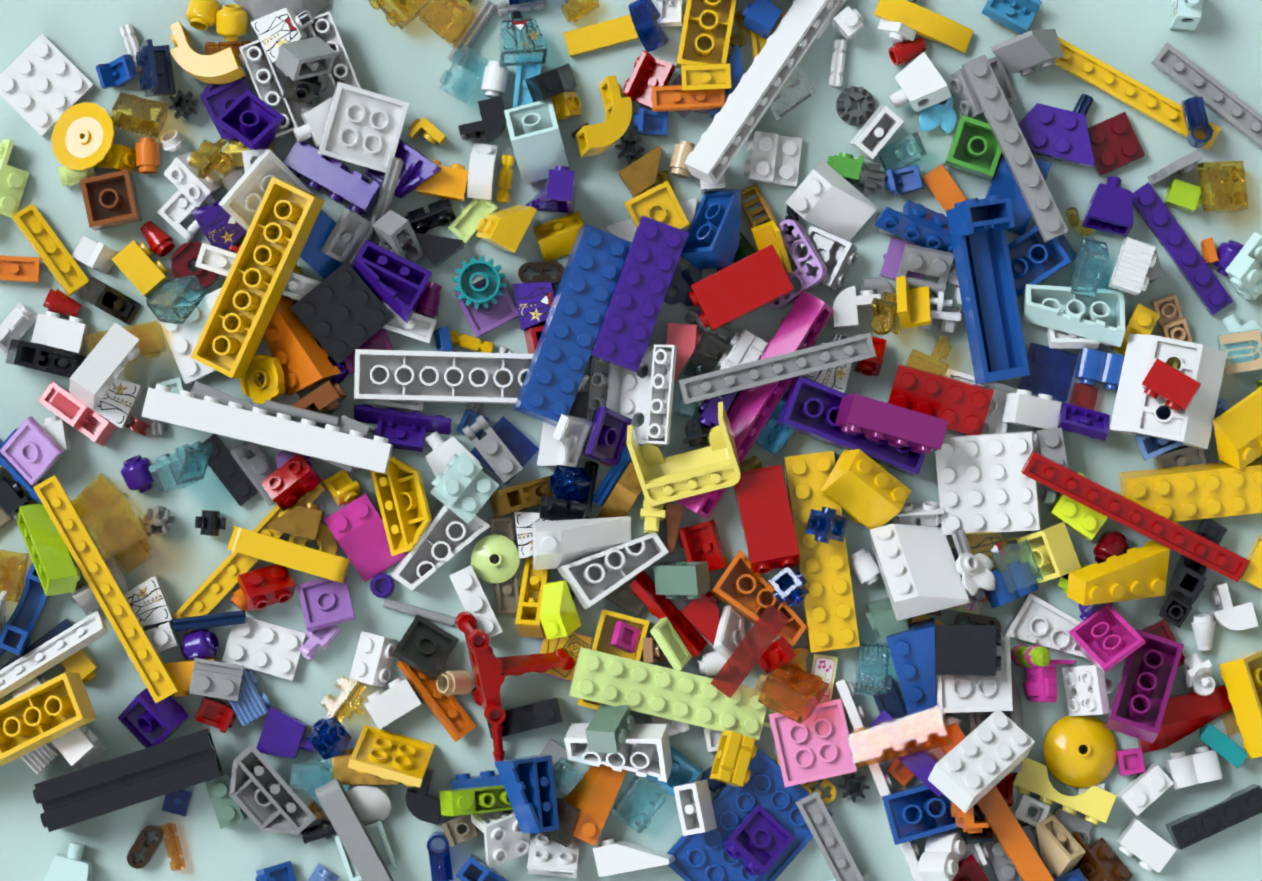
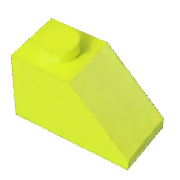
[539,580,581,640]

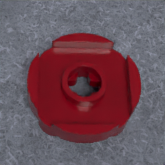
[171,242,219,291]

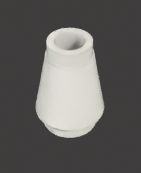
[1191,614,1216,651]

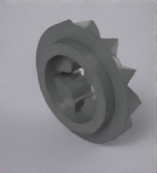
[836,86,875,125]

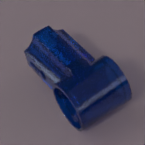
[1181,97,1213,148]
[427,831,453,881]

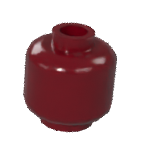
[1093,531,1130,564]

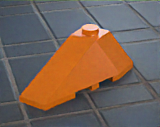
[557,764,627,846]

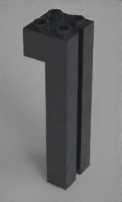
[33,728,224,832]

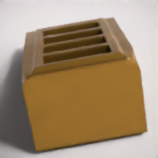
[741,183,779,228]

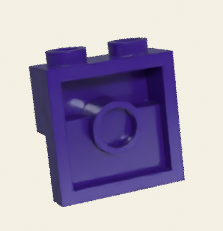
[698,391,738,429]
[723,804,795,877]

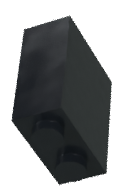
[935,625,1002,676]

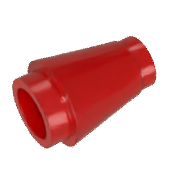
[888,37,927,66]
[140,221,175,257]
[43,289,82,317]

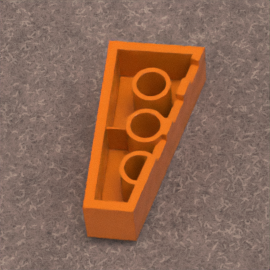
[264,295,341,395]
[710,550,807,648]

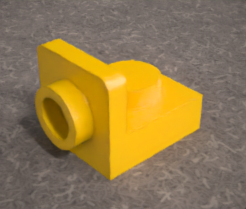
[408,117,447,146]

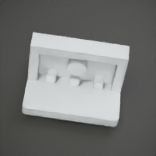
[527,833,580,878]

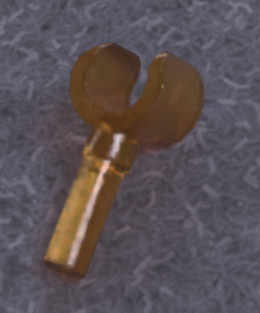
[308,800,324,819]

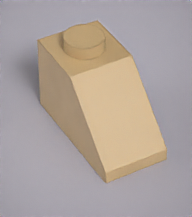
[1036,815,1086,878]

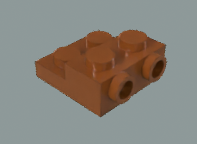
[291,381,347,419]

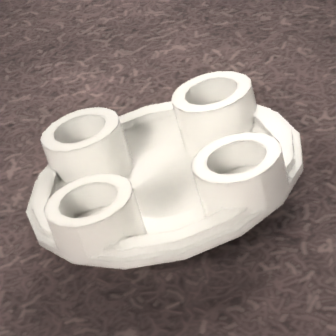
[347,785,391,825]

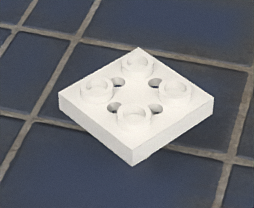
[1062,665,1113,716]

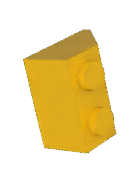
[476,205,537,253]

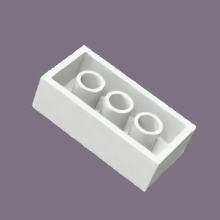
[928,709,1035,813]

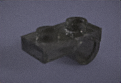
[683,331,730,377]

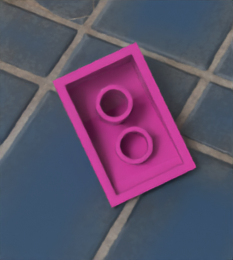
[324,493,406,582]
[1069,603,1146,672]

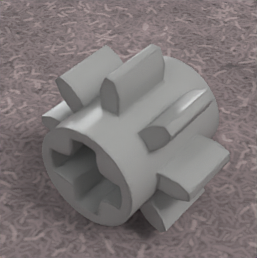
[142,506,174,536]

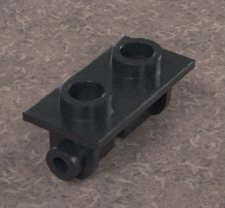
[404,199,456,234]
[683,419,709,447]
[539,495,592,521]

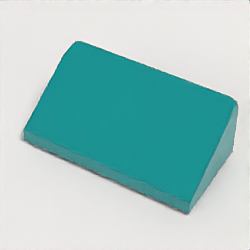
[1199,724,1249,768]

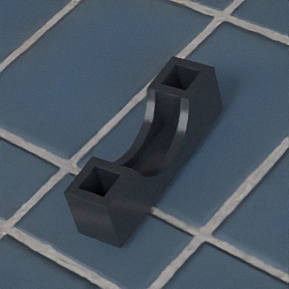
[1165,784,1262,849]

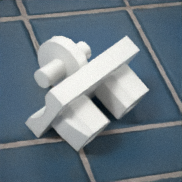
[918,291,962,333]
[1182,653,1215,696]

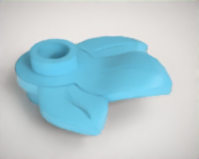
[911,94,957,134]

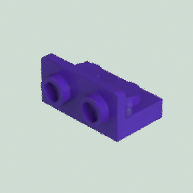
[1058,402,1110,441]

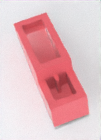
[38,381,117,446]

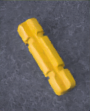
[496,155,514,203]
[450,330,494,353]

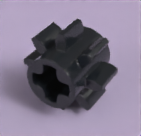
[168,90,199,121]
[615,132,645,164]
[195,510,226,536]
[838,772,870,802]

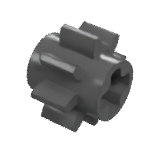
[858,163,886,195]

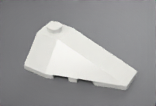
[532,516,631,570]

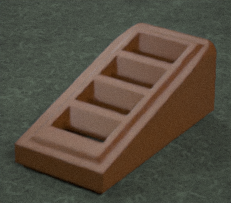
[665,502,685,554]

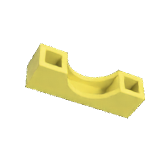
[1013,757,1117,825]

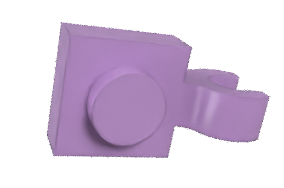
[299,625,340,661]

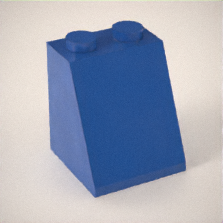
[299,210,343,279]

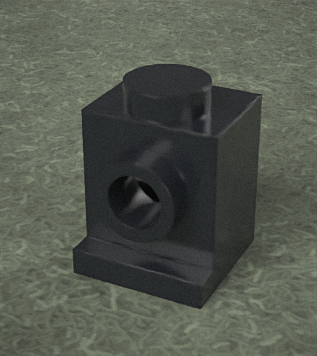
[0,476,33,515]

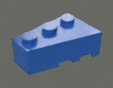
[495,755,560,833]

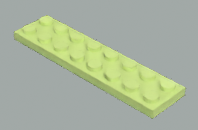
[569,647,771,740]

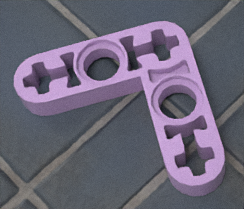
[767,219,827,309]

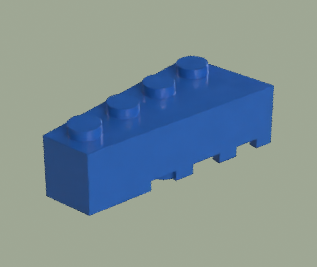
[886,618,937,730]

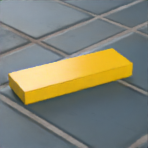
[563,14,640,57]

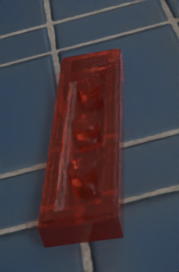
[710,604,789,698]

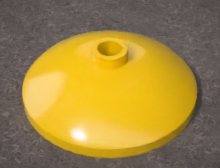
[1043,715,1117,788]

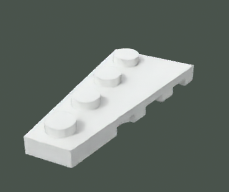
[1005,593,1088,659]

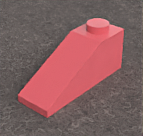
[666,323,701,384]

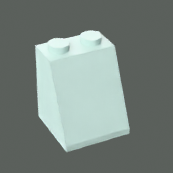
[504,98,569,185]

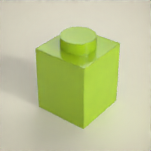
[1163,179,1204,214]

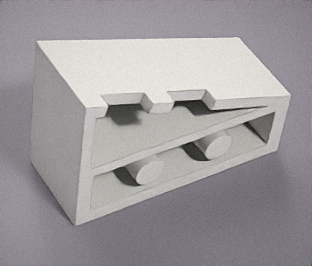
[69,322,140,411]

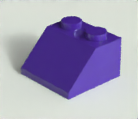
[118,688,189,748]

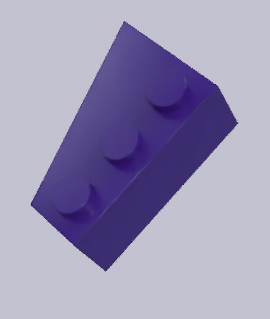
[353,240,432,324]

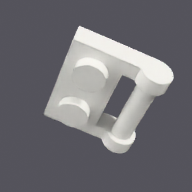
[157,190,216,242]

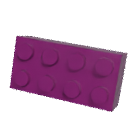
[835,393,948,455]
[1105,629,1184,743]

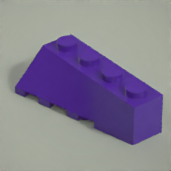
[525,166,576,214]

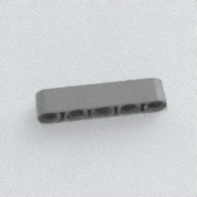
[315,778,393,881]

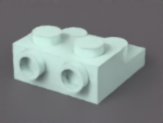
[1225,232,1262,301]
[430,452,499,524]

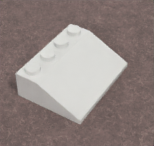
[870,524,969,621]

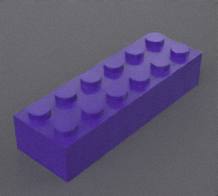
[591,215,689,372]
[777,376,926,476]

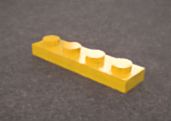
[12,203,89,296]

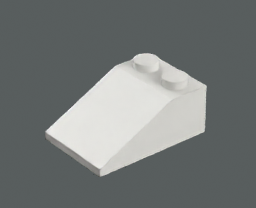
[785,160,878,242]

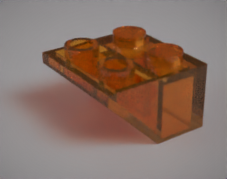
[758,663,829,724]

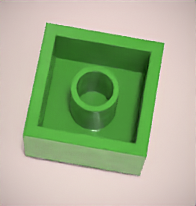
[944,115,1002,181]

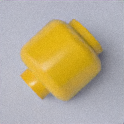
[186,0,220,30]
[216,4,248,41]

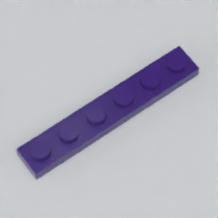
[1133,182,1233,316]

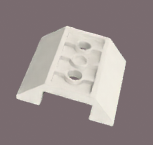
[239,11,361,138]
[1109,334,1227,450]
[587,344,677,446]

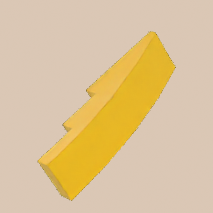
[874,0,974,53]

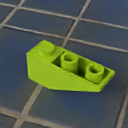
[439,785,513,816]

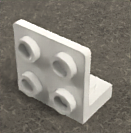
[471,810,530,868]

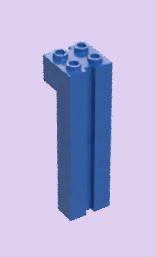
[946,195,1030,384]

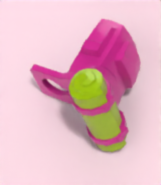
[1011,644,1076,703]

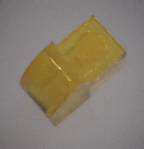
[905,335,952,375]

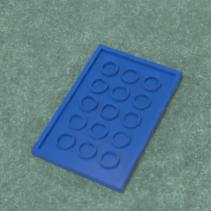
[667,748,833,881]

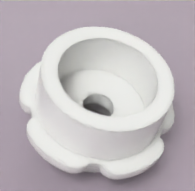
[160,130,184,152]

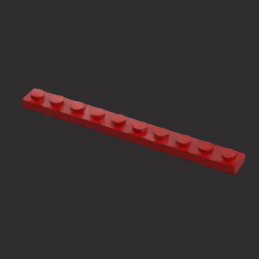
[1021,450,1250,582]

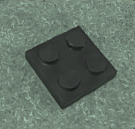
[392,615,459,680]

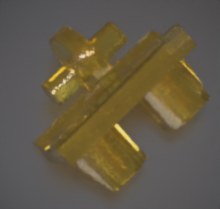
[189,138,233,179]
[871,291,901,335]
[321,675,366,722]

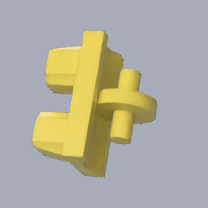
[640,498,665,534]

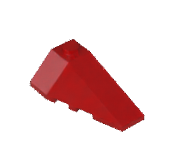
[1137,685,1232,753]

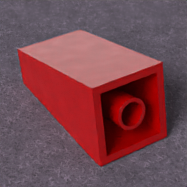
[688,244,794,332]
[734,464,800,574]

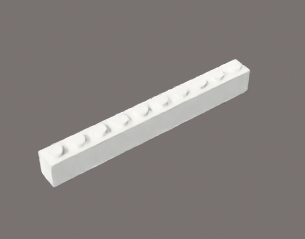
[684,0,841,186]
[141,384,393,474]

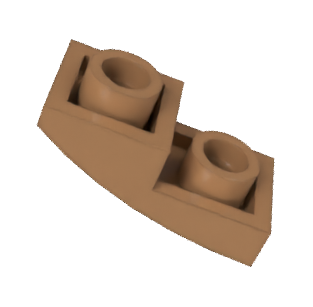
[643,637,669,663]

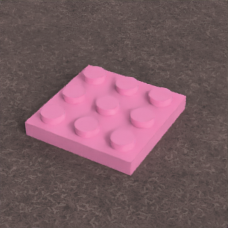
[769,699,857,787]

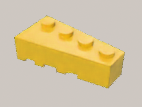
[1067,540,1170,606]

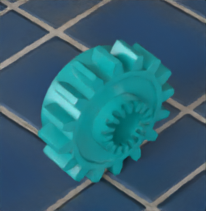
[453,255,507,310]

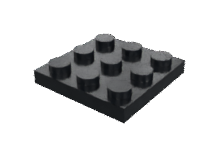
[290,260,395,364]

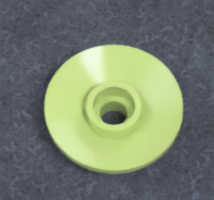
[471,534,520,584]

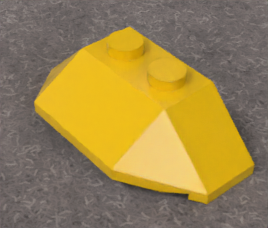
[370,456,432,556]

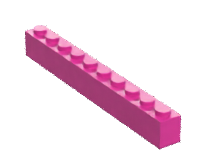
[675,290,834,520]

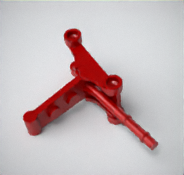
[455,611,575,767]

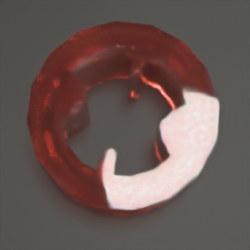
[126,416,151,436]

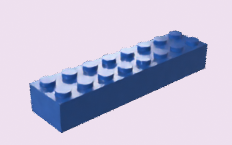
[513,224,632,427]

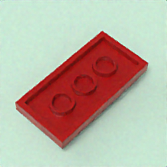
[887,363,994,435]

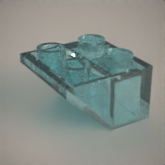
[148,441,213,494]

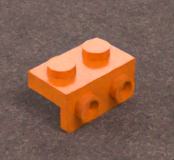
[951,802,989,833]

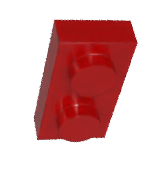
[754,636,797,674]

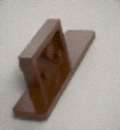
[1071,831,1133,881]

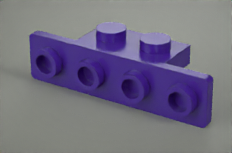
[354,404,452,452]

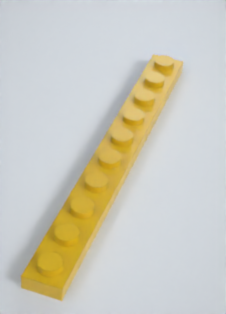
[33,475,179,703]

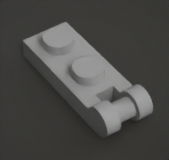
[462,415,523,484]
[230,441,276,506]

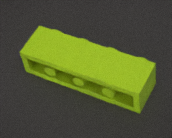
[17,503,80,596]

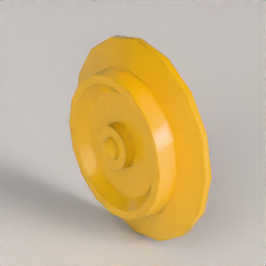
[51,102,115,171]

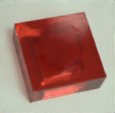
[1069,382,1099,410]

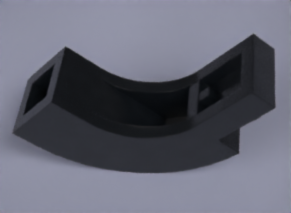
[1171,518,1228,599]

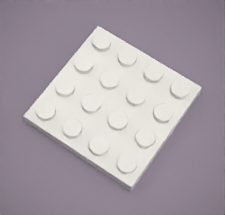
[935,431,1041,535]

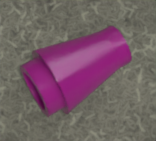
[416,282,442,318]

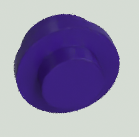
[370,573,395,598]

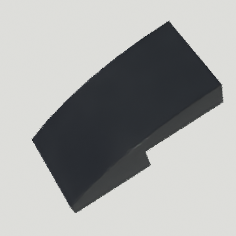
[1158,585,1205,628]

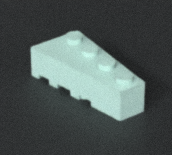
[1022,284,1126,347]

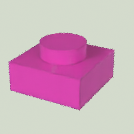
[610,621,641,653]
[1116,747,1146,776]

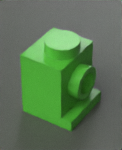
[827,153,864,183]

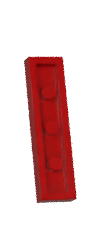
[629,571,707,658]

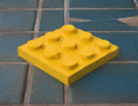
[348,725,435,788]

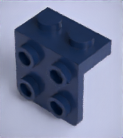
[136,39,176,97]

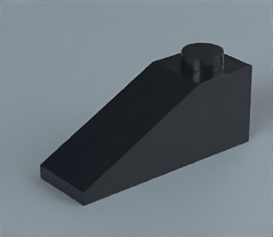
[5,339,87,378]
[487,697,563,739]

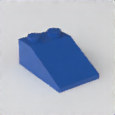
[985,152,1051,235]
[680,189,741,269]
[1008,225,1079,298]
[882,783,959,845]

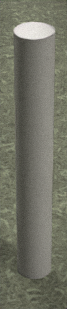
[264,400,339,426]
[383,598,456,627]

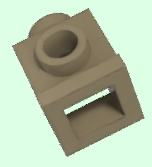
[441,814,479,847]

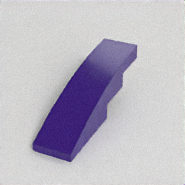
[869,709,943,797]

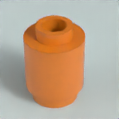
[135,138,161,174]

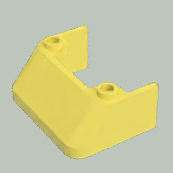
[626,401,741,505]

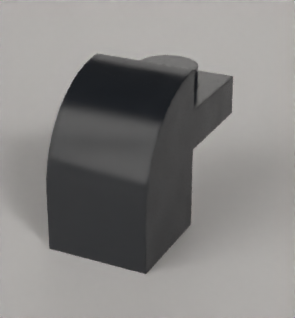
[458,96,506,143]
[406,769,441,825]

